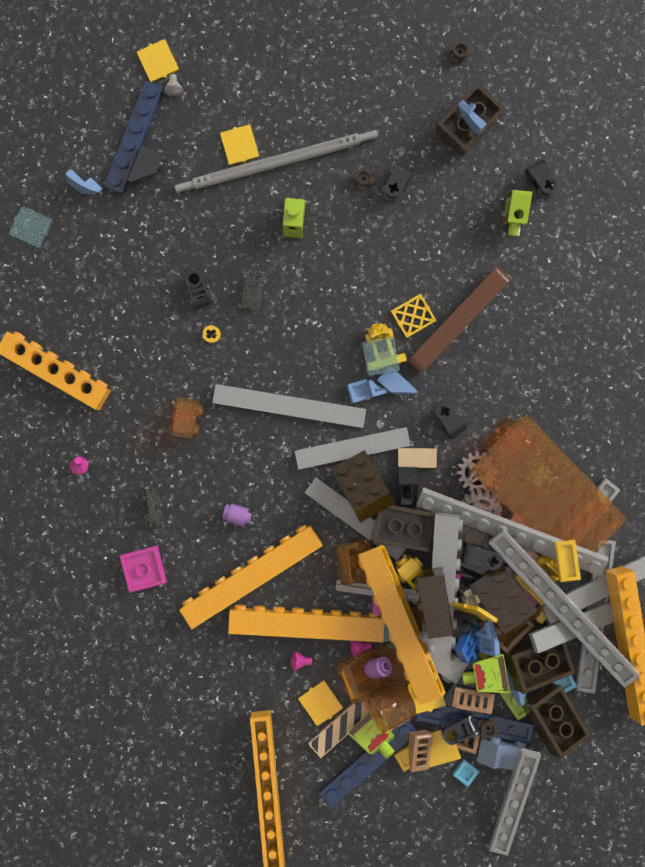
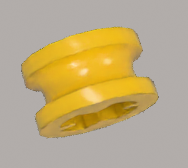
[203,325,221,343]

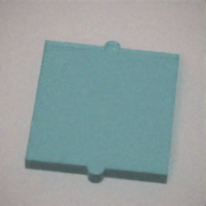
[9,206,53,248]
[362,337,400,376]

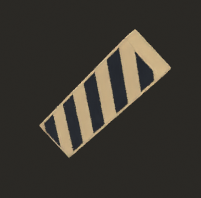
[308,692,379,758]

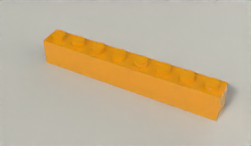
[179,524,323,629]
[358,544,446,705]
[605,566,645,726]
[228,605,384,642]
[250,710,285,867]

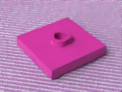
[120,545,167,593]

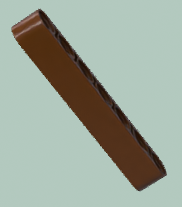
[407,266,511,374]

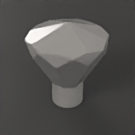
[165,74,183,97]
[419,631,436,652]

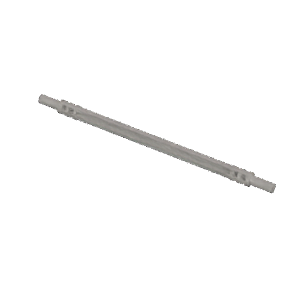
[175,130,378,193]

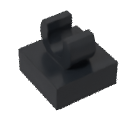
[456,610,482,635]

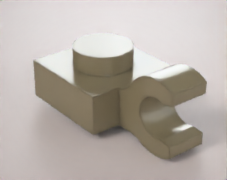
[459,587,480,607]

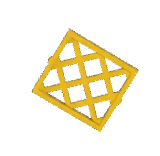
[391,294,436,338]

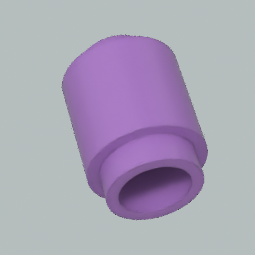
[222,504,252,527]
[364,657,392,679]

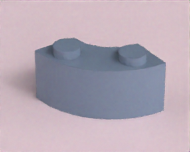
[477,737,533,771]

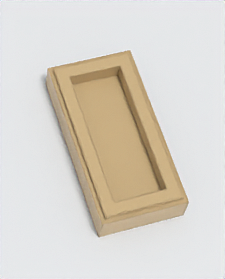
[398,448,437,468]

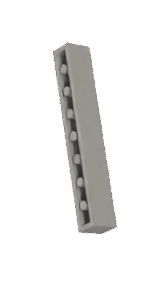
[429,513,463,674]

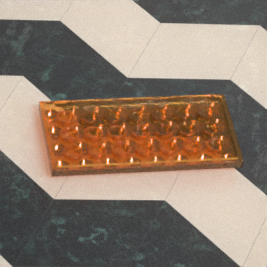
[470,414,627,571]

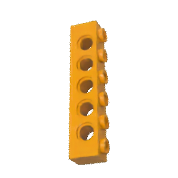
[0,331,111,410]

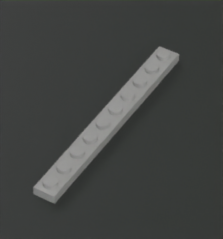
[416,488,608,576]
[489,529,640,688]

